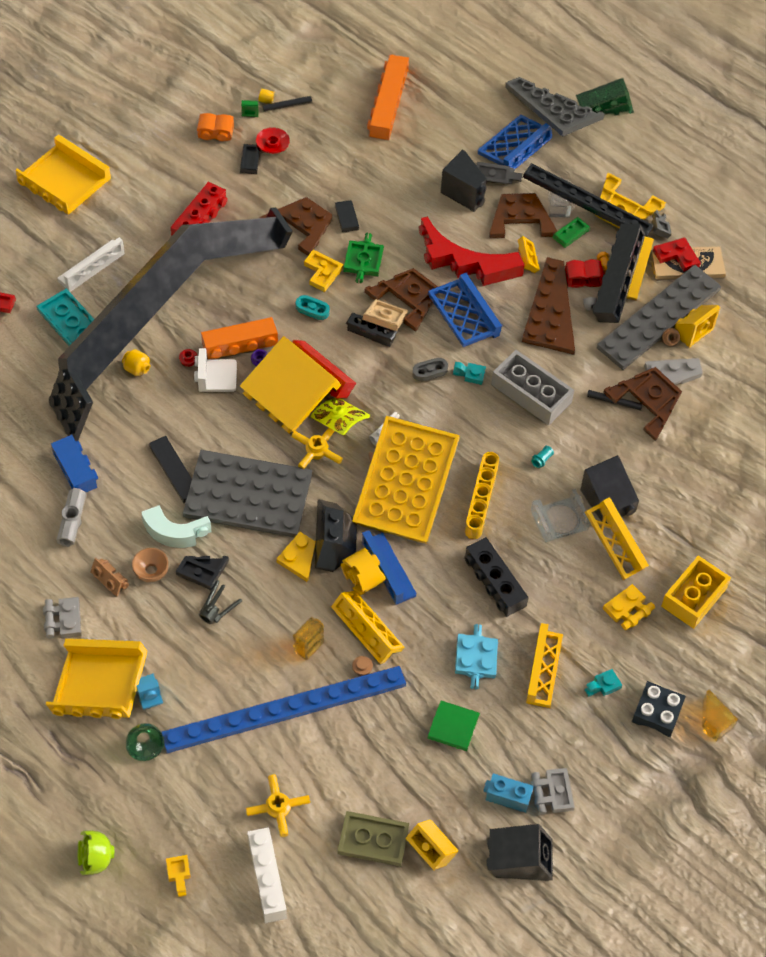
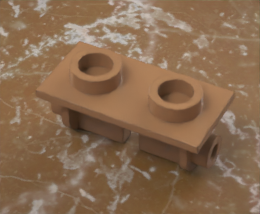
[91,558,129,597]

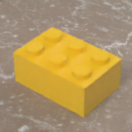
[661,555,731,629]

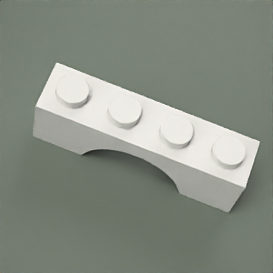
[248,827,287,923]

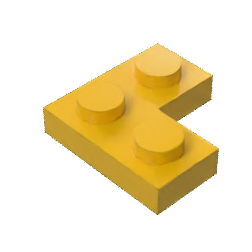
[304,250,343,292]

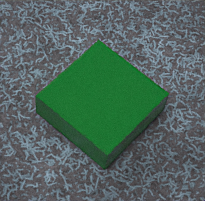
[241,100,259,117]

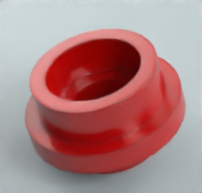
[179,349,197,367]

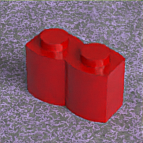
[565,259,604,288]

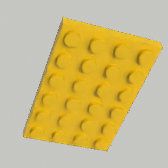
[352,415,460,544]

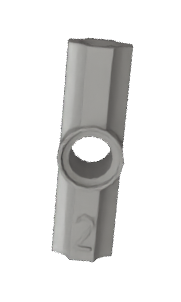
[57,488,86,547]

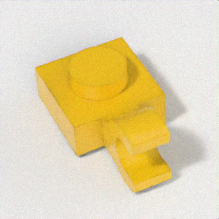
[166,855,191,897]

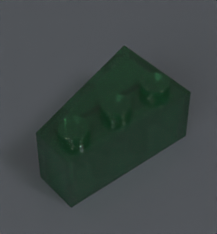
[576,78,634,116]

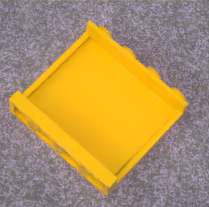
[15,134,111,215]
[240,336,341,434]
[46,638,148,719]

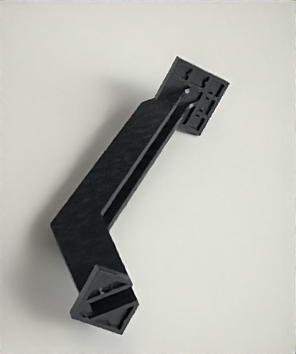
[49,207,293,441]

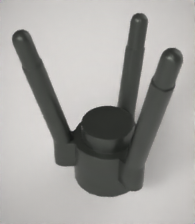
[199,580,242,624]

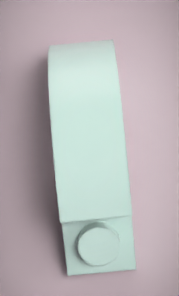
[141,505,211,548]

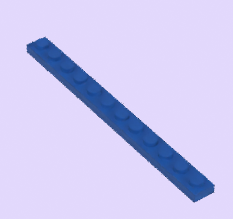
[161,666,406,754]

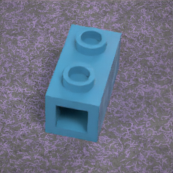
[483,774,534,813]

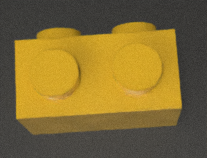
[405,819,459,870]

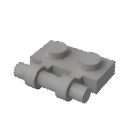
[43,597,82,638]
[530,768,575,815]

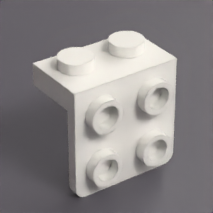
[194,348,237,392]

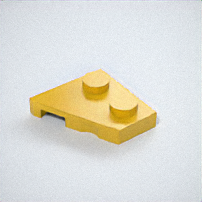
[276,532,316,582]

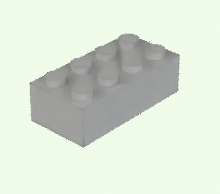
[491,350,574,425]

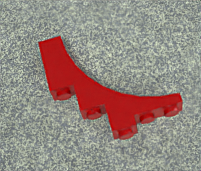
[419,216,525,286]

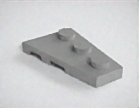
[644,358,703,385]

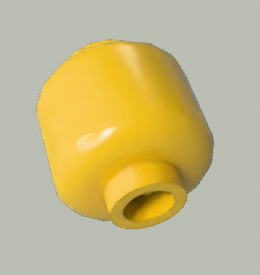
[122,349,150,377]

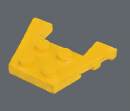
[595,173,666,228]

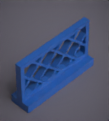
[478,114,552,169]
[428,273,502,347]

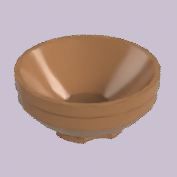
[132,548,169,582]

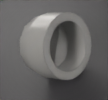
[583,297,598,311]

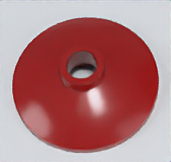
[256,127,290,154]

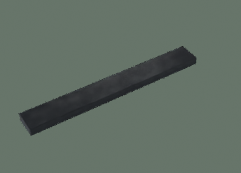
[523,163,654,237]

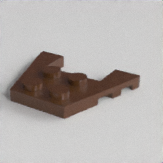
[489,193,557,239]
[259,197,332,256]
[364,268,439,332]
[603,367,682,441]

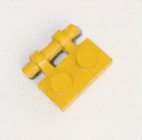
[603,584,655,630]

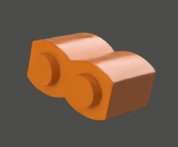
[197,113,234,141]

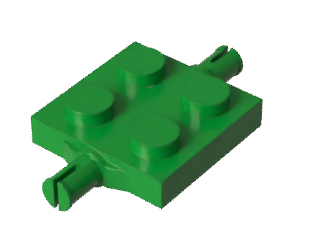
[343,233,384,284]

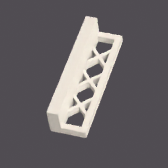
[58,237,125,292]

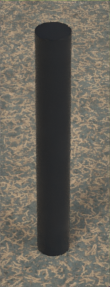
[262,96,312,112]
[587,390,643,411]

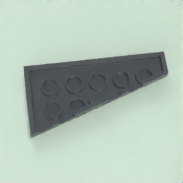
[505,77,604,137]

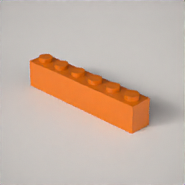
[367,54,409,140]

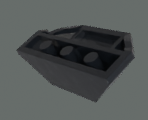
[315,499,357,572]

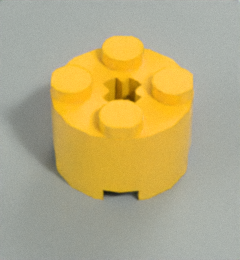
[341,548,386,595]

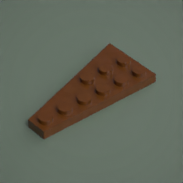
[522,257,575,355]

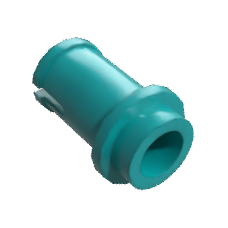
[531,445,554,468]

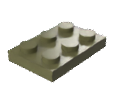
[338,811,410,866]

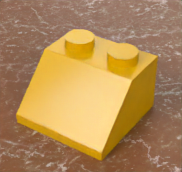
[675,305,720,348]

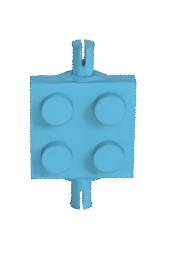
[455,624,498,690]

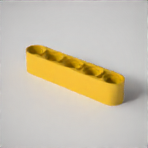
[465,452,499,539]

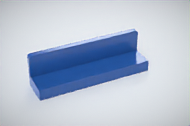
[362,530,417,605]

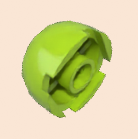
[77,830,115,875]

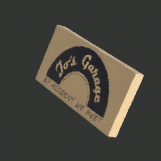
[650,247,726,280]

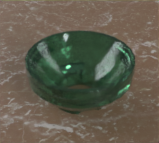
[126,723,164,761]

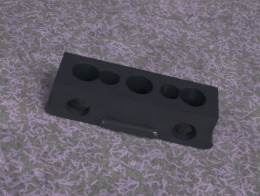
[346,313,398,347]

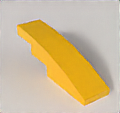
[627,237,654,301]

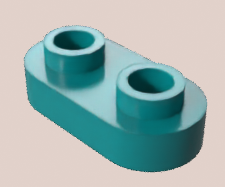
[296,295,330,320]

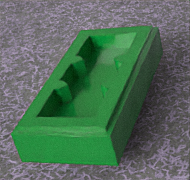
[553,217,590,248]

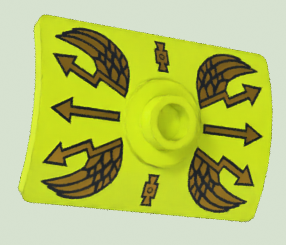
[310,398,370,435]

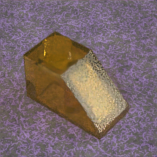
[702,689,738,742]

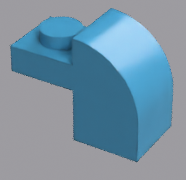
[137,673,163,710]

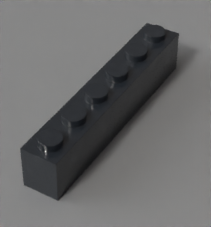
[593,224,646,323]

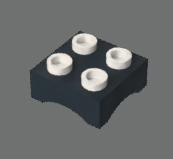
[632,681,686,737]

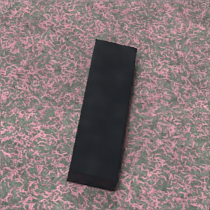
[149,436,192,503]

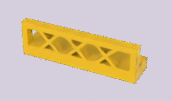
[585,497,649,580]
[331,591,405,664]
[526,623,563,708]

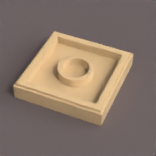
[362,299,408,331]

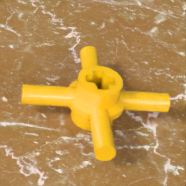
[291,427,343,469]
[246,774,310,837]

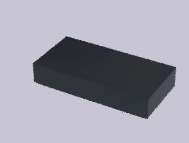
[240,144,260,174]
[335,200,359,232]

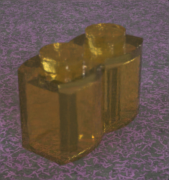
[293,617,324,660]

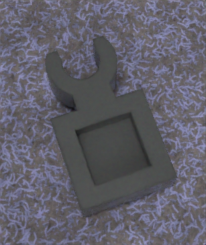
[651,210,672,239]

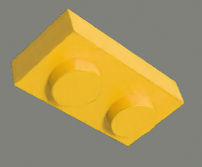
[517,236,540,274]

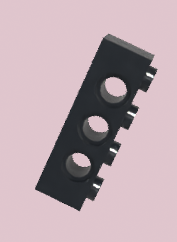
[464,537,529,617]

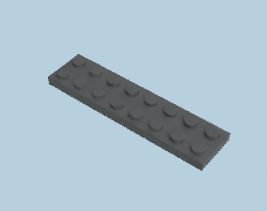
[597,265,721,370]

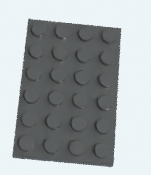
[183,450,313,538]

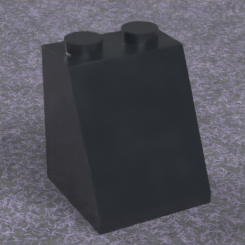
[440,149,487,212]
[580,455,639,523]
[487,824,553,881]

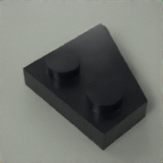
[176,556,229,590]

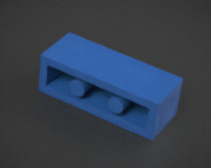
[51,435,98,492]

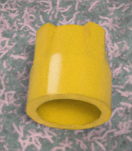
[258,89,275,104]

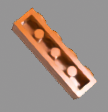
[201,317,278,359]

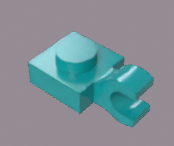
[453,362,486,385]
[584,669,622,697]

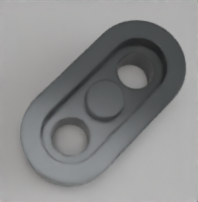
[412,358,448,382]

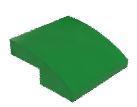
[427,700,480,751]

